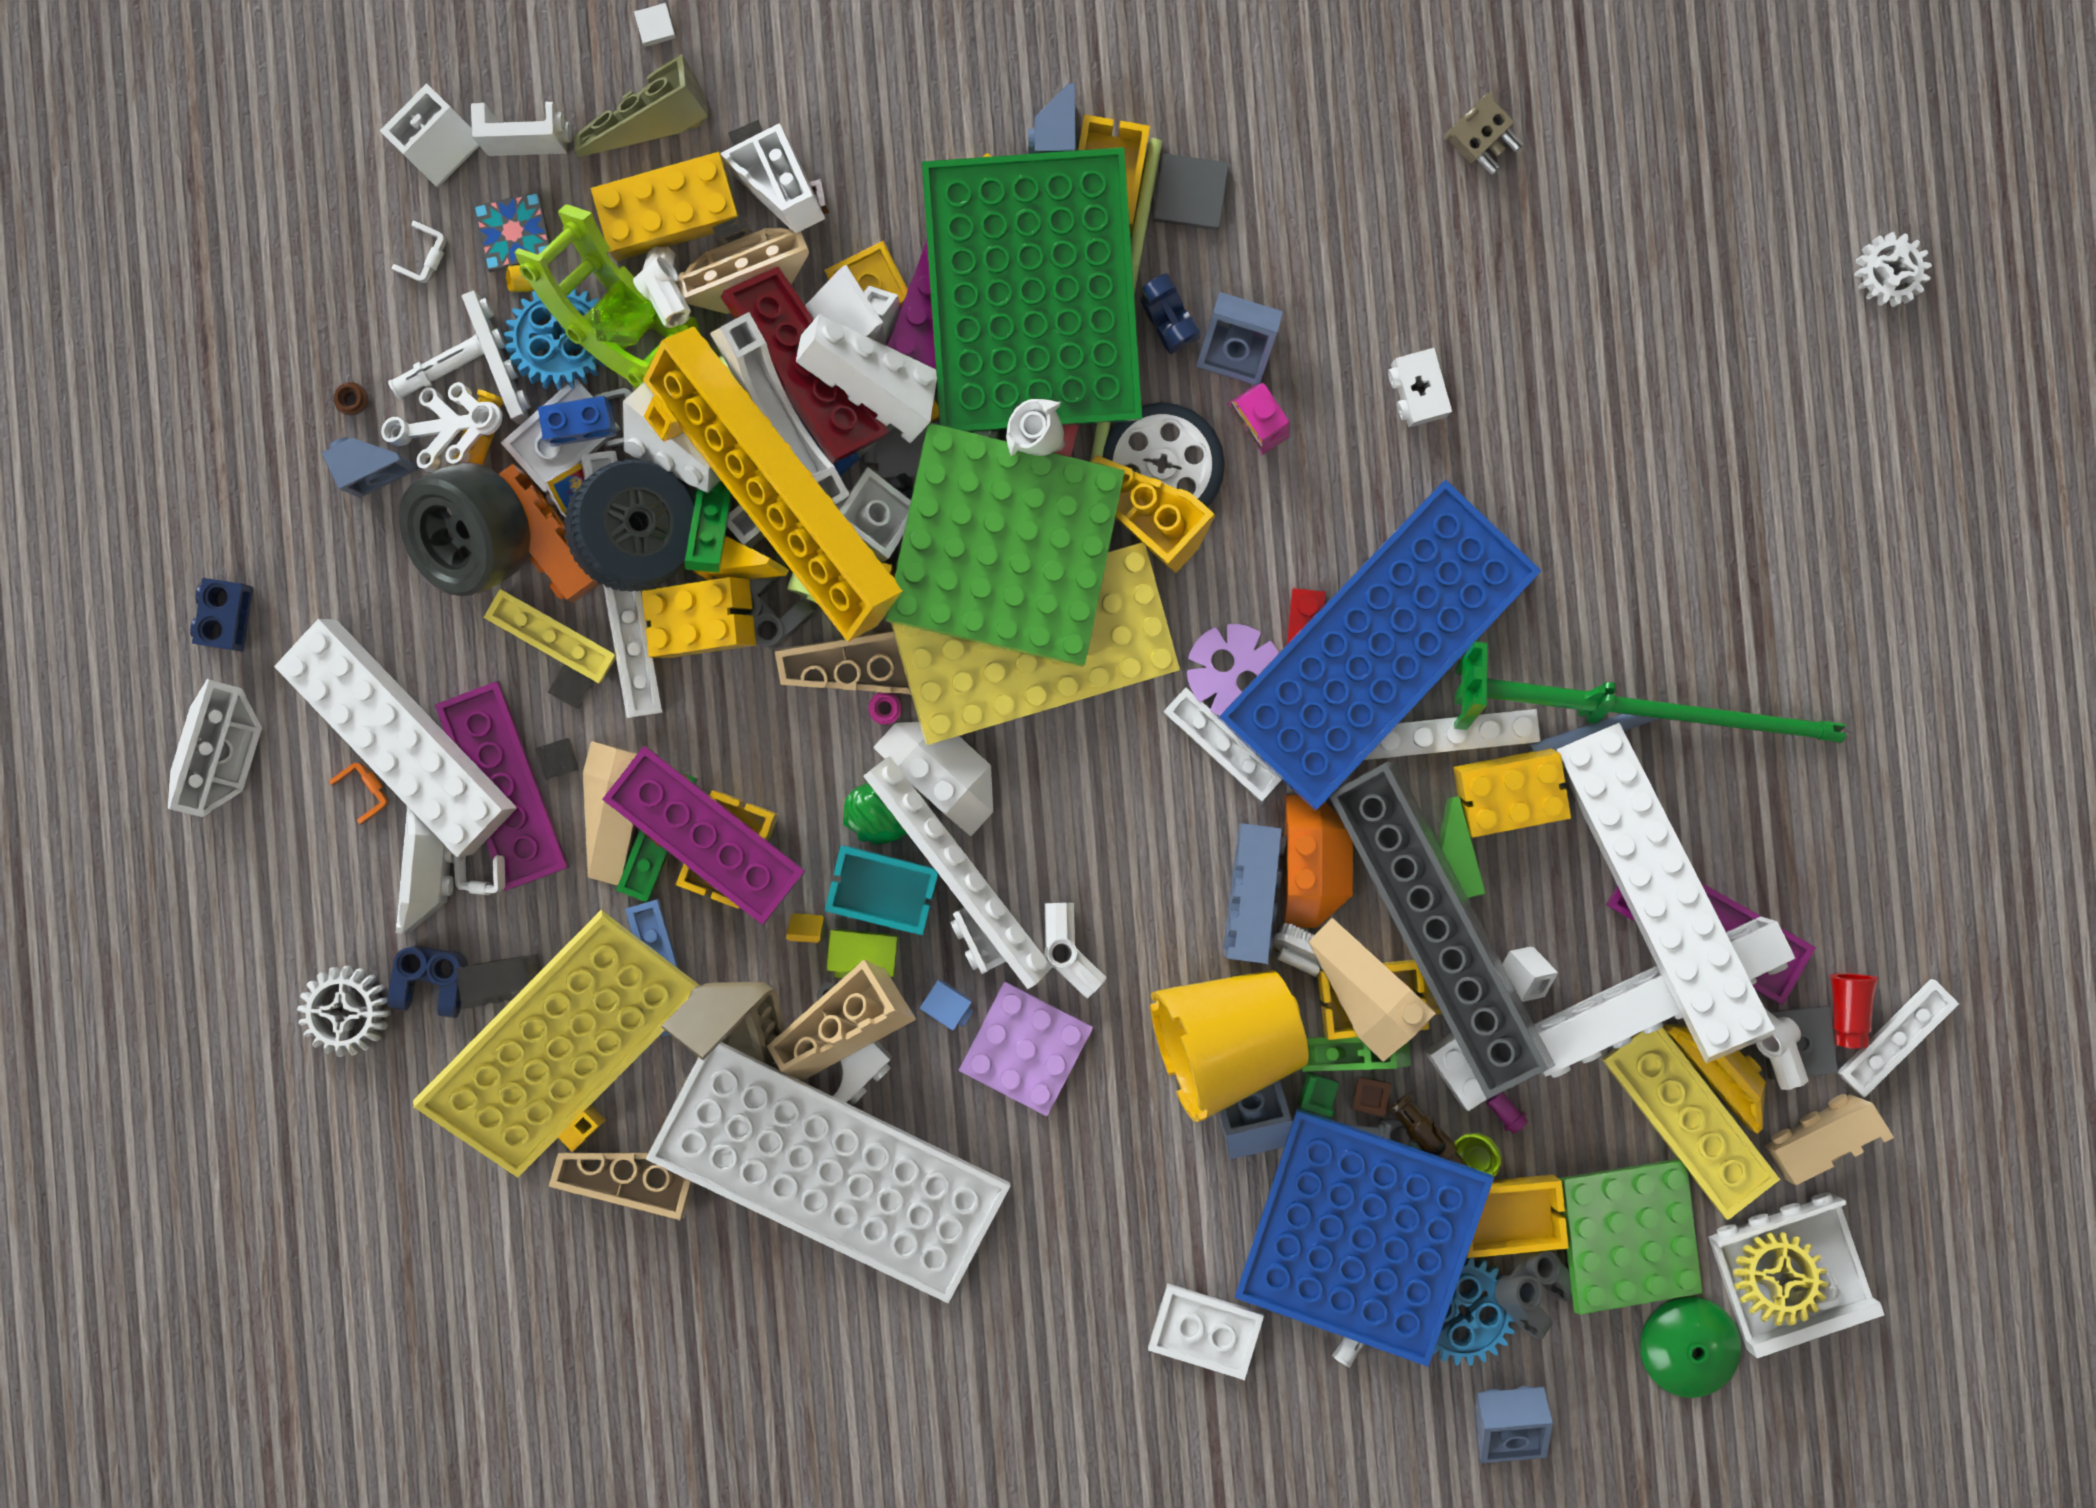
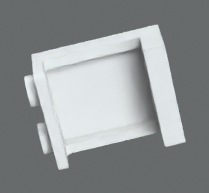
[471,102,572,156]

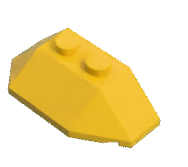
[1663,1024,1766,1134]

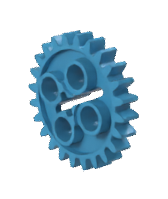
[504,288,615,390]
[1433,1257,1515,1366]

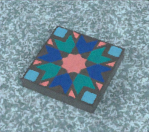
[474,192,551,273]

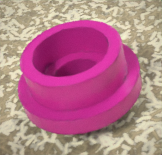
[868,692,902,725]

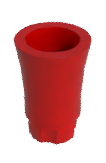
[1829,973,1879,1049]

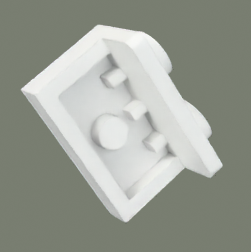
[950,907,1006,974]

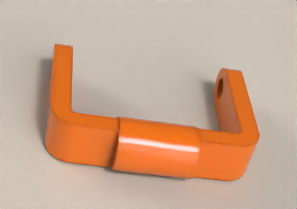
[329,763,389,825]

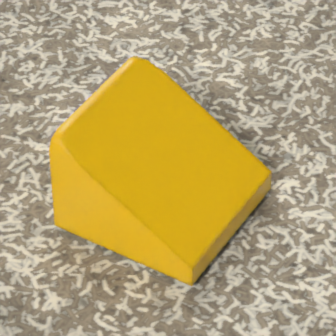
[644,395,683,442]
[786,913,824,943]

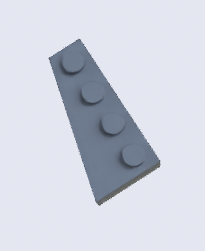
[1222,823,1286,964]

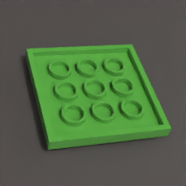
[1559,1159,1702,1315]

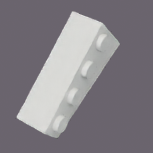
[796,314,937,443]

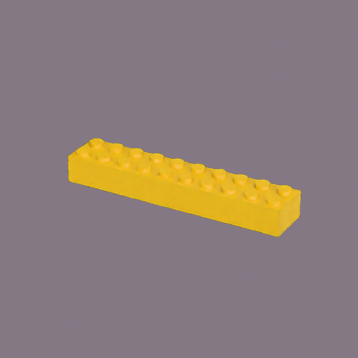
[643,327,903,642]

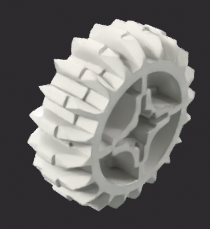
[297,966,391,1057]

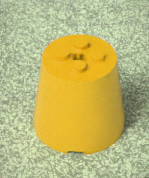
[1150,970,1309,1122]

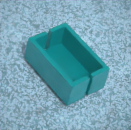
[824,845,939,936]

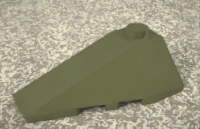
[574,54,708,157]

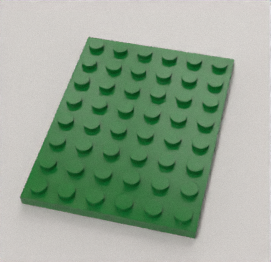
[922,147,1142,432]

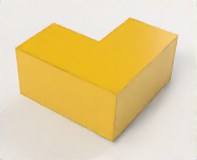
[558,1106,606,1152]

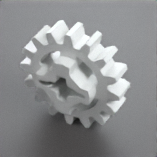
[1854,232,1932,307]

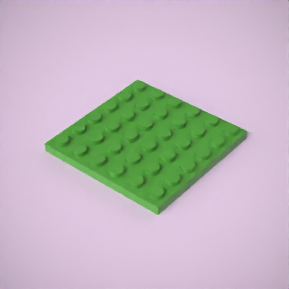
[885,423,1125,667]

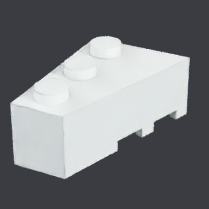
[720,123,825,234]
[623,382,721,493]

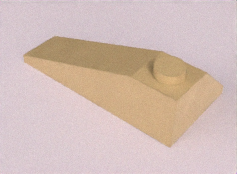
[583,741,638,886]

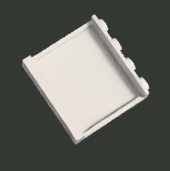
[1708,1192,1884,1358]

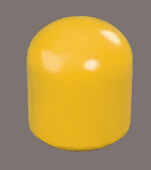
[506,265,534,293]

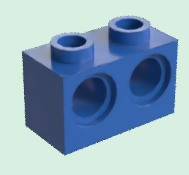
[538,396,617,447]

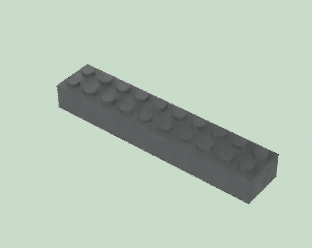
[1329,762,1555,1099]

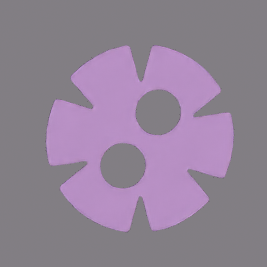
[1187,624,1279,716]

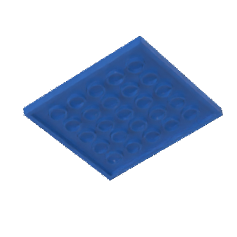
[1235,1108,1494,1367]

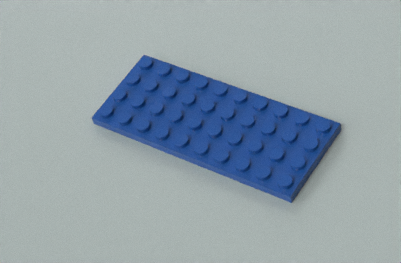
[1218,479,1542,811]

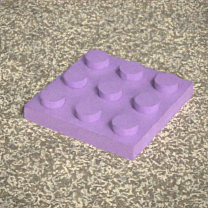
[959,981,1093,1116]

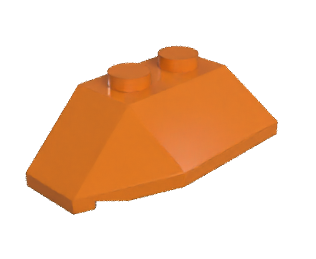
[1283,795,1353,928]

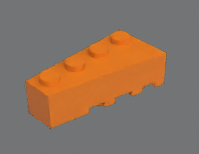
[498,464,599,603]

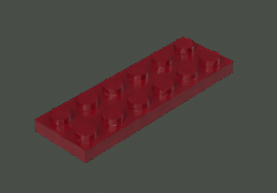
[721,266,889,464]

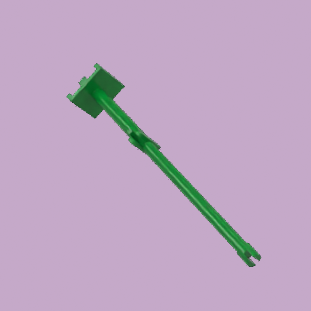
[1454,641,1846,743]

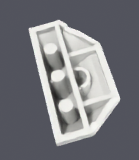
[168,679,262,817]
[873,722,993,836]
[395,806,454,934]

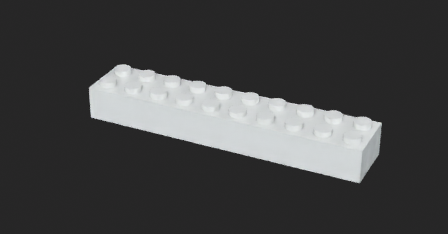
[1557,723,1775,1063]

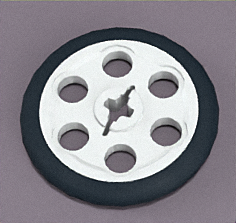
[1102,402,1225,508]

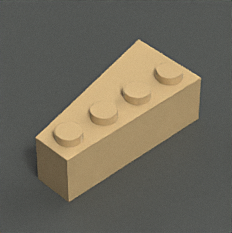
[775,630,911,695]
[767,960,916,1080]

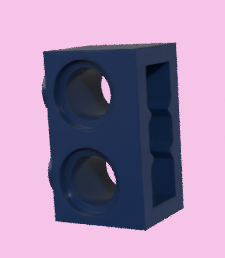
[190,578,253,652]

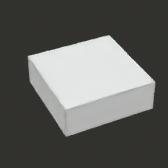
[634,3,676,47]

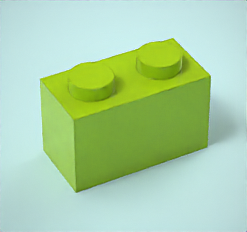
[827,929,899,978]

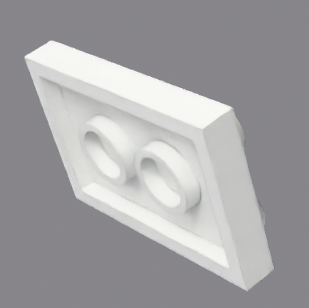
[501,379,621,494]
[1148,1283,1264,1380]

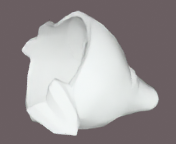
[1006,399,1065,456]

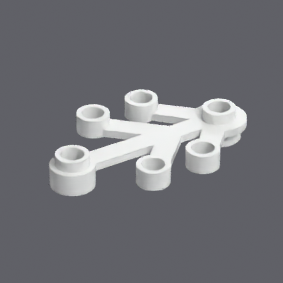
[381,382,502,472]

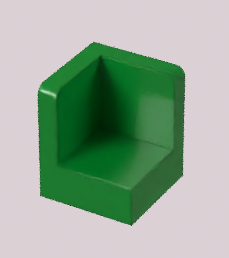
[1297,1072,1339,1118]

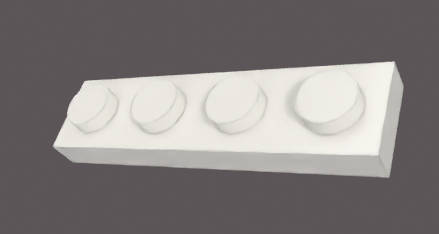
[461,290,531,424]
[1163,687,1282,802]
[1838,979,1959,1098]

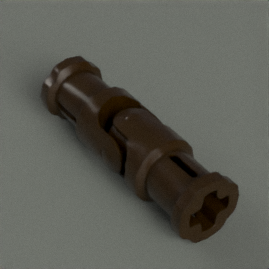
[1388,1092,1475,1169]

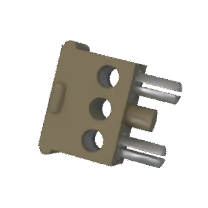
[1443,92,1523,175]

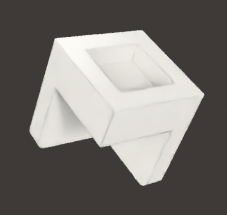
[864,286,900,345]
[1502,947,1558,1002]

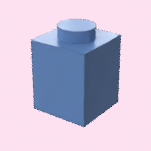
[919,978,974,1030]

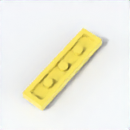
[483,589,616,684]

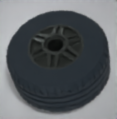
[564,459,695,592]

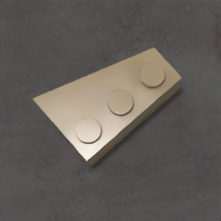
[1765,1094,1894,1185]

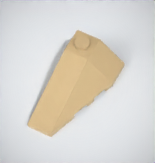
[1308,918,1436,1062]

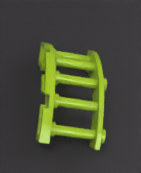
[514,204,701,388]

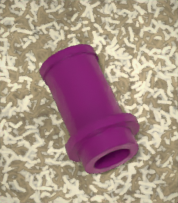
[1486,1091,1528,1134]

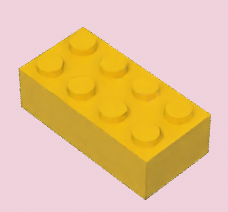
[590,152,742,261]

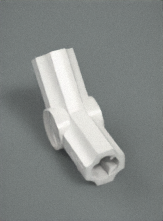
[633,246,691,328]
[1044,903,1107,999]
[1756,1008,1809,1090]

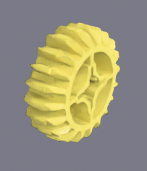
[1733,1232,1829,1326]

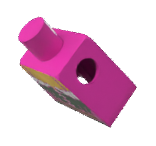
[1227,383,1290,456]

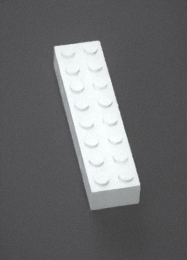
[274,619,517,857]
[1534,917,1796,1078]

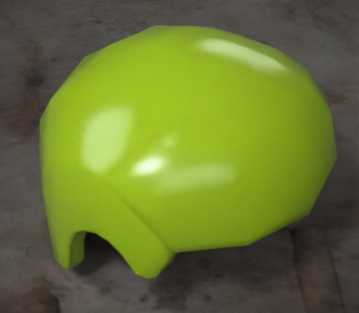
[1454,1133,1501,1177]

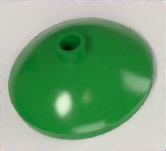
[1640,1296,1741,1398]

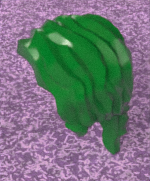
[843,782,908,845]

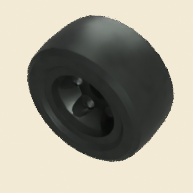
[399,462,530,597]

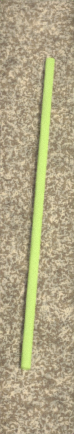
[1090,138,1162,462]

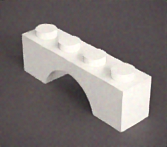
[833,1041,892,1105]

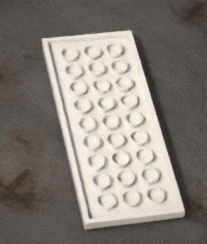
[646,1042,1010,1303]

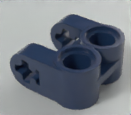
[1139,273,1201,354]
[388,945,468,1018]

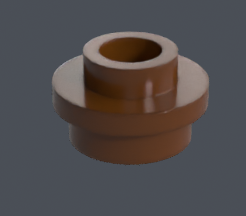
[334,382,368,416]

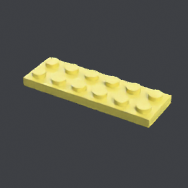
[1601,1027,1781,1220]

